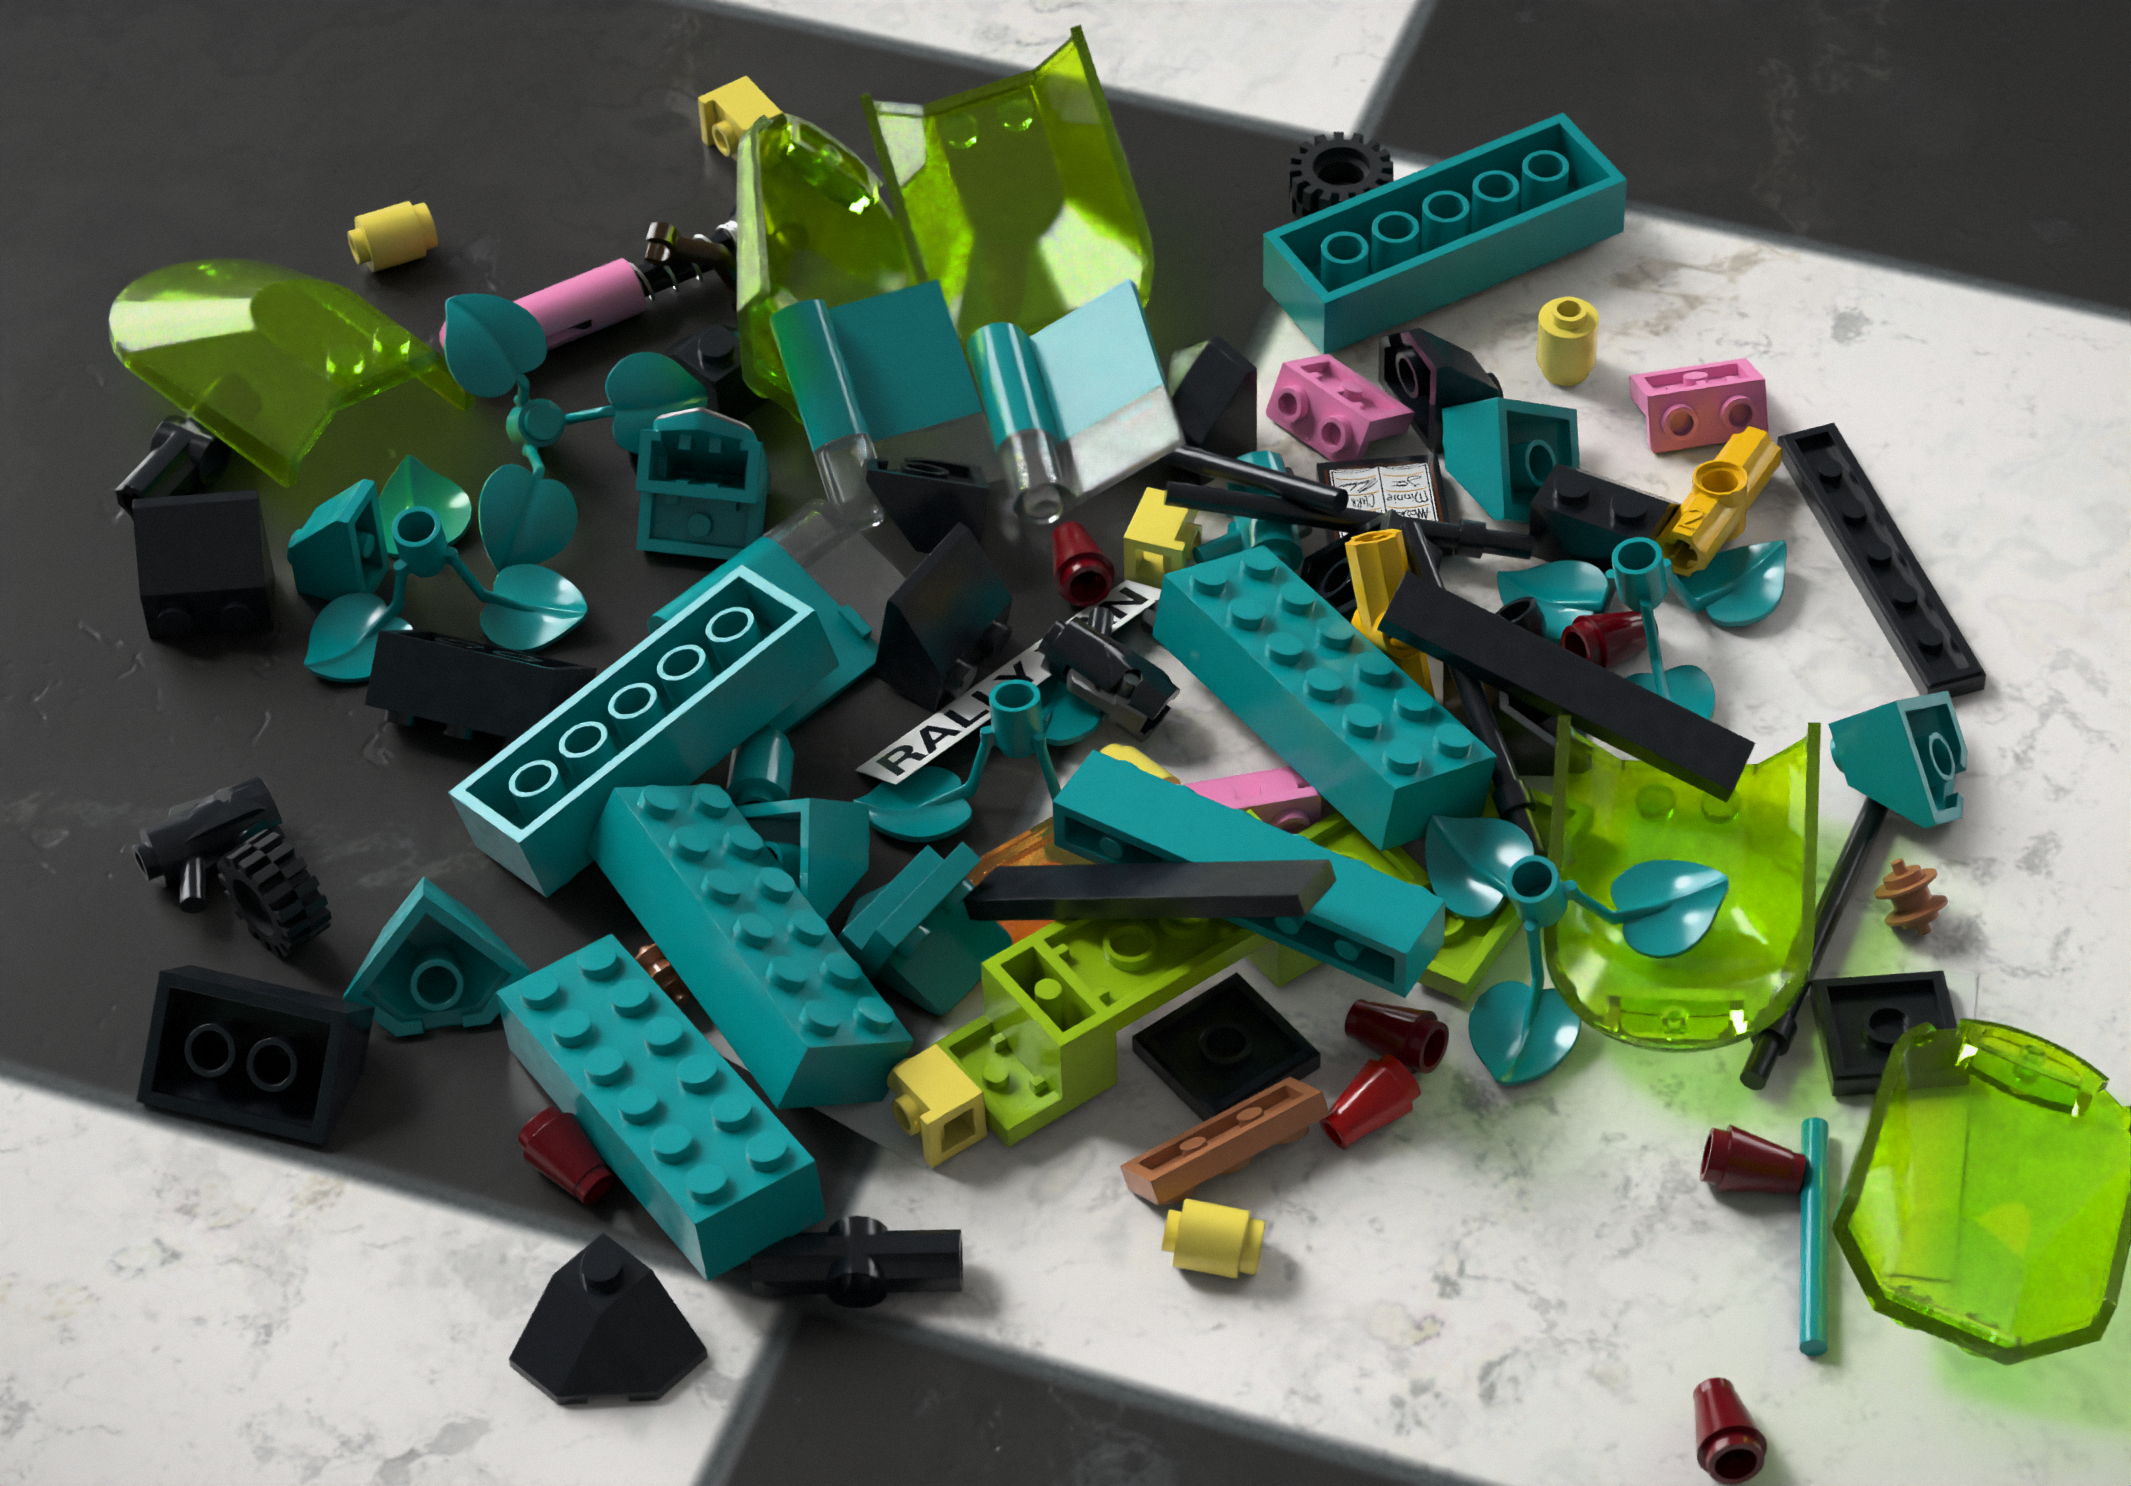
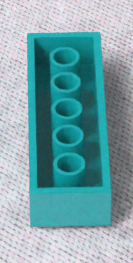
[1263,113,1627,354]
[1152,545,1497,851]
[448,564,839,898]
[586,783,914,1109]
[496,933,826,1282]

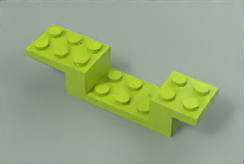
[929,809,1434,1147]

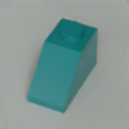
[287,479,390,601]

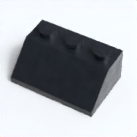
[365,629,597,748]
[136,965,375,1145]

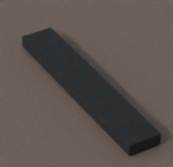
[1777,423,1986,698]
[1377,571,1756,803]
[963,859,1337,921]

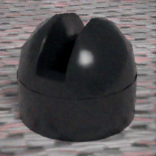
[1495,597,1547,638]

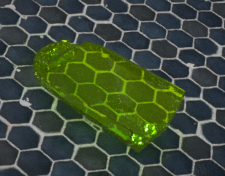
[859,24,1155,361]
[737,113,927,435]
[109,258,475,488]
[1544,715,1821,1053]
[1831,1018,2131,1366]

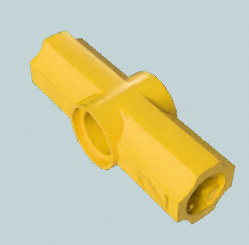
[1656,426,1782,577]
[1345,529,1435,699]

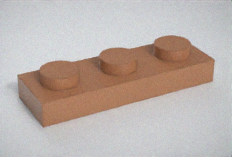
[1120,1077,1330,1205]

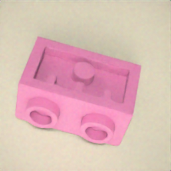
[1266,354,1414,462]
[1629,358,1768,453]
[1182,766,1321,834]

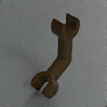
[644,222,765,314]

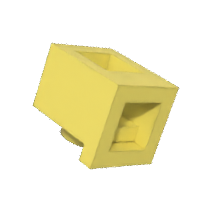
[698,76,786,173]
[1123,487,1202,589]
[887,1044,987,1168]

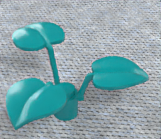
[444,293,708,573]
[304,454,589,683]
[1497,537,1787,721]
[853,676,1103,865]
[1425,815,1729,1086]

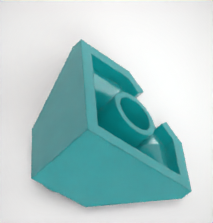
[1442,397,1580,525]
[1828,690,1968,829]
[736,798,870,920]
[343,876,530,1037]

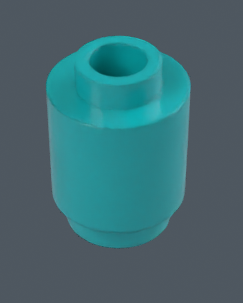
[725,727,795,806]

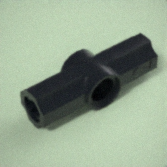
[115,373,266,520]
[751,1216,963,1308]

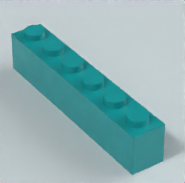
[1052,749,1446,998]

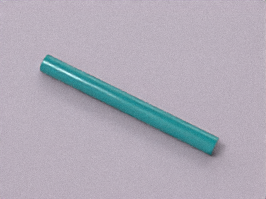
[1799,1117,1829,1356]

